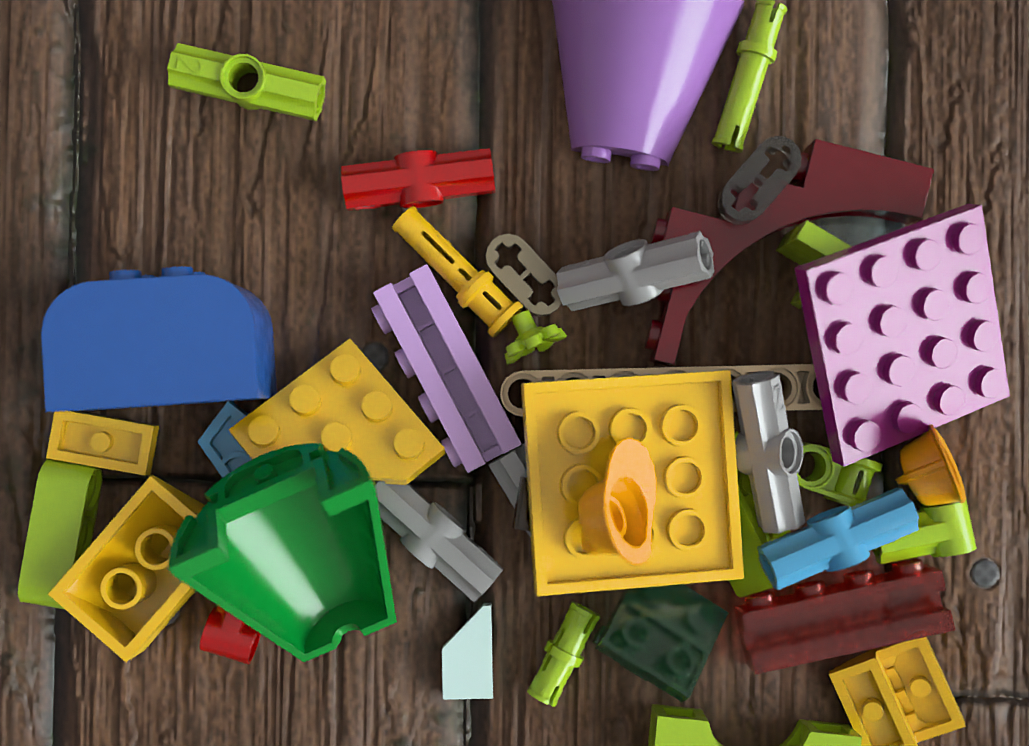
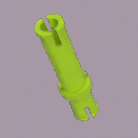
[711,0,787,153]

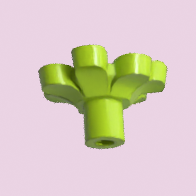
[504,310,567,365]

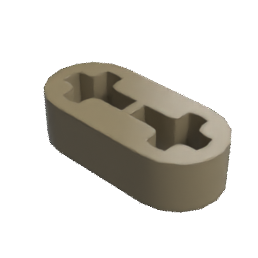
[486,234,562,317]

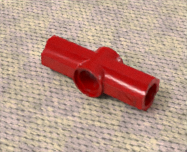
[341,148,495,211]

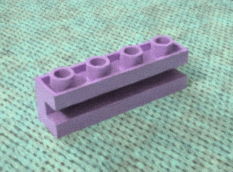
[371,264,522,473]

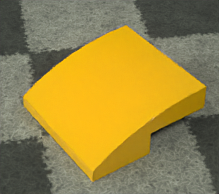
[829,629,966,746]

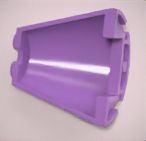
[552,0,745,171]

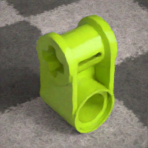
[797,442,883,507]

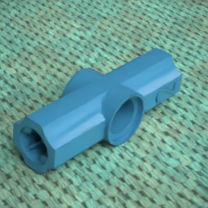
[757,488,919,590]

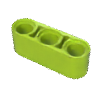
[18,459,102,609]

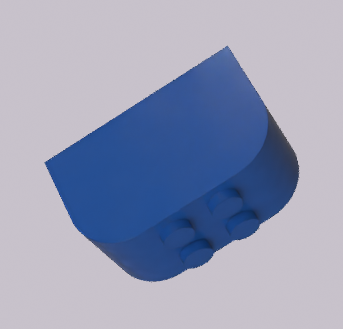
[41,266,277,412]

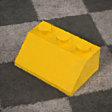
[48,475,205,662]

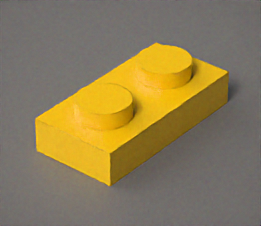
[46,411,159,476]

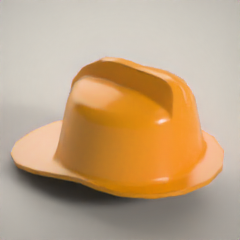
[896,424,966,506]
[578,437,657,566]

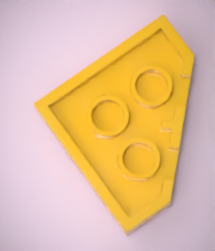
[228,338,445,485]

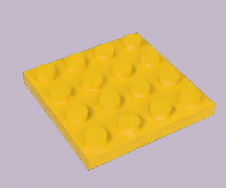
[521,370,744,596]

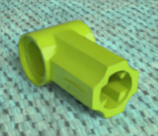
[872,501,977,564]

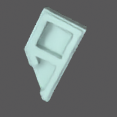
[442,603,493,700]

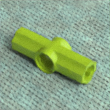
[167,43,326,121]

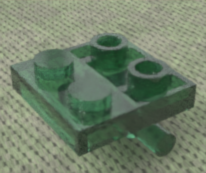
[592,584,729,702]

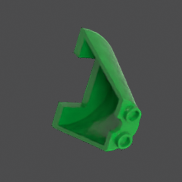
[168,443,397,662]

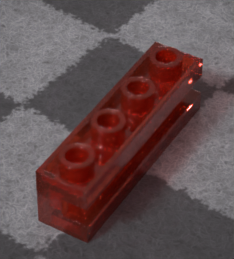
[734,559,955,674]

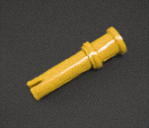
[392,206,524,338]

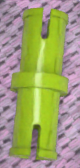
[527,601,601,707]

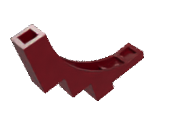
[644,139,934,366]

